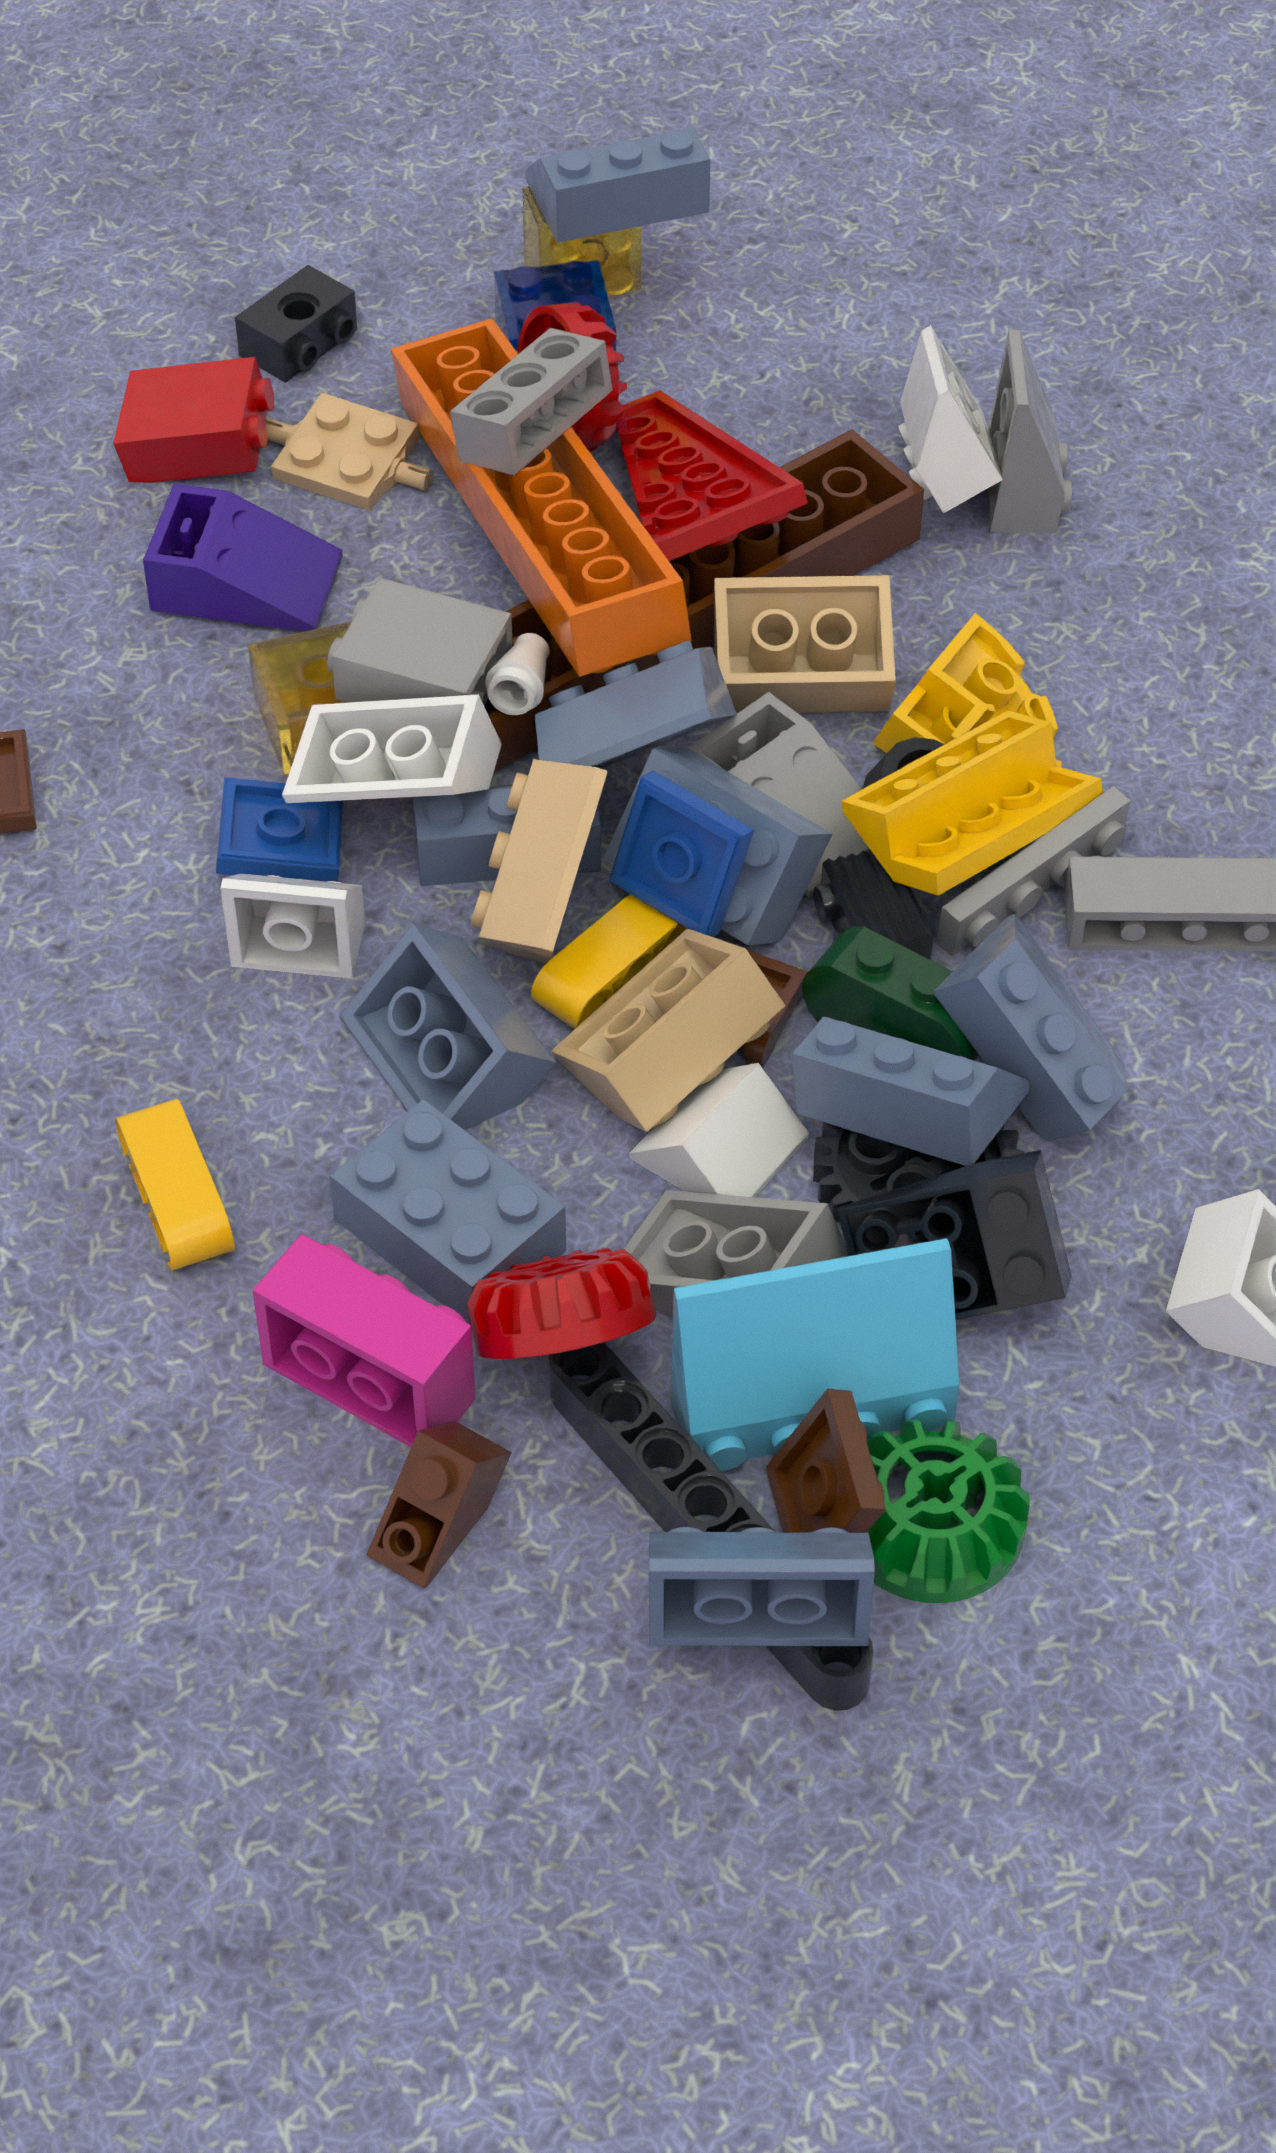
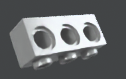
[450,328,613,475]

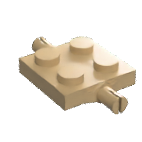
[265,393,434,511]

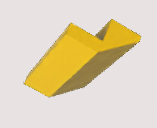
[841,710,1103,896]

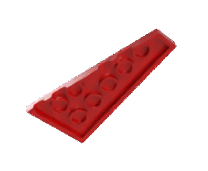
[616,390,808,561]

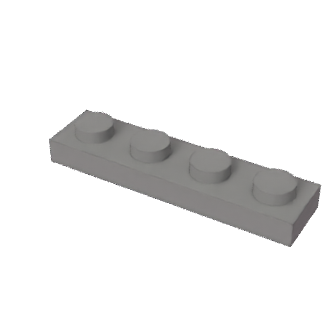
[935,786,1131,957]

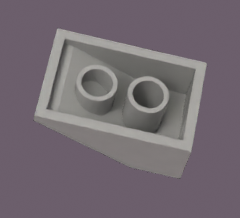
[985,329,1072,533]
[624,1190,849,1318]

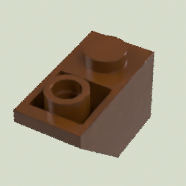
[366,1421,512,1588]

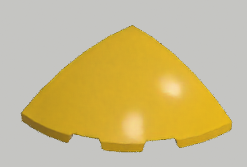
[872,613,1062,767]

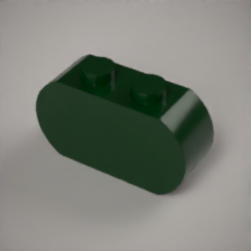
[802,926,979,1061]

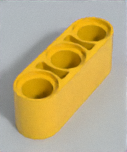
[531,894,687,1030]
[115,1098,235,1271]

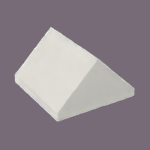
[629,1063,809,1197]

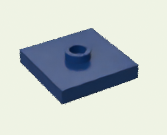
[609,771,754,937]
[216,778,343,882]

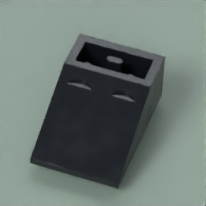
[837,1150,1072,1320]

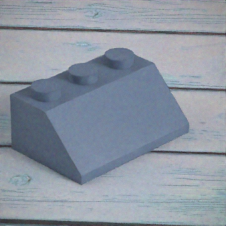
[525,128,711,243]
[535,641,737,769]
[412,784,601,886]
[933,914,1127,1141]
[340,923,556,1130]
[792,1016,1030,1166]
[649,1527,875,1646]

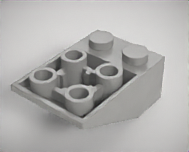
[688,692,871,898]

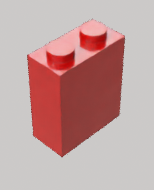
[113,357,274,483]

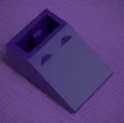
[143,483,343,633]

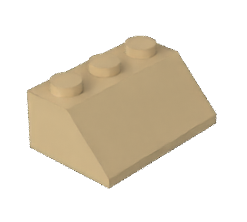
[714,575,896,713]
[470,759,608,964]
[551,928,785,1132]

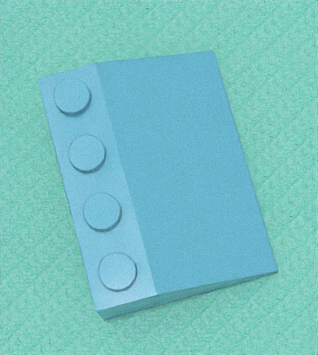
[671,1238,960,1471]

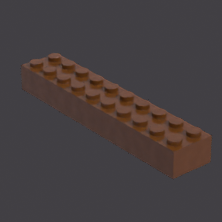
[484,429,924,773]

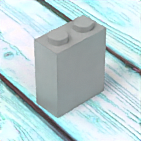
[327,577,512,706]

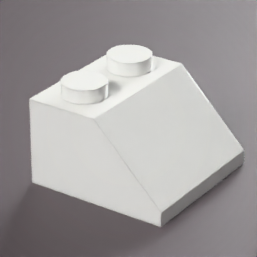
[220,873,365,979]
[1166,1189,1276,1367]

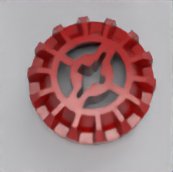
[517,302,627,452]
[467,1248,657,1359]

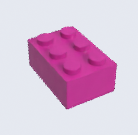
[252,1233,476,1447]

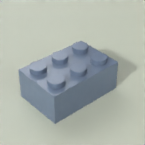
[604,748,832,945]
[330,1099,566,1325]

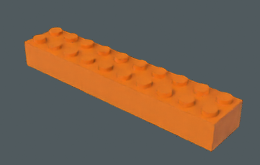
[390,318,692,677]

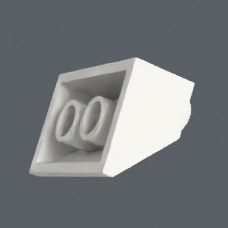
[898,325,1003,513]
[282,694,502,803]

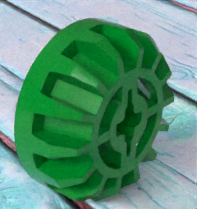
[867,1419,1030,1603]

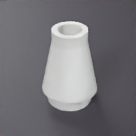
[485,633,549,715]

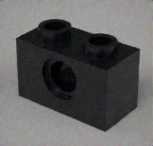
[235,265,358,383]

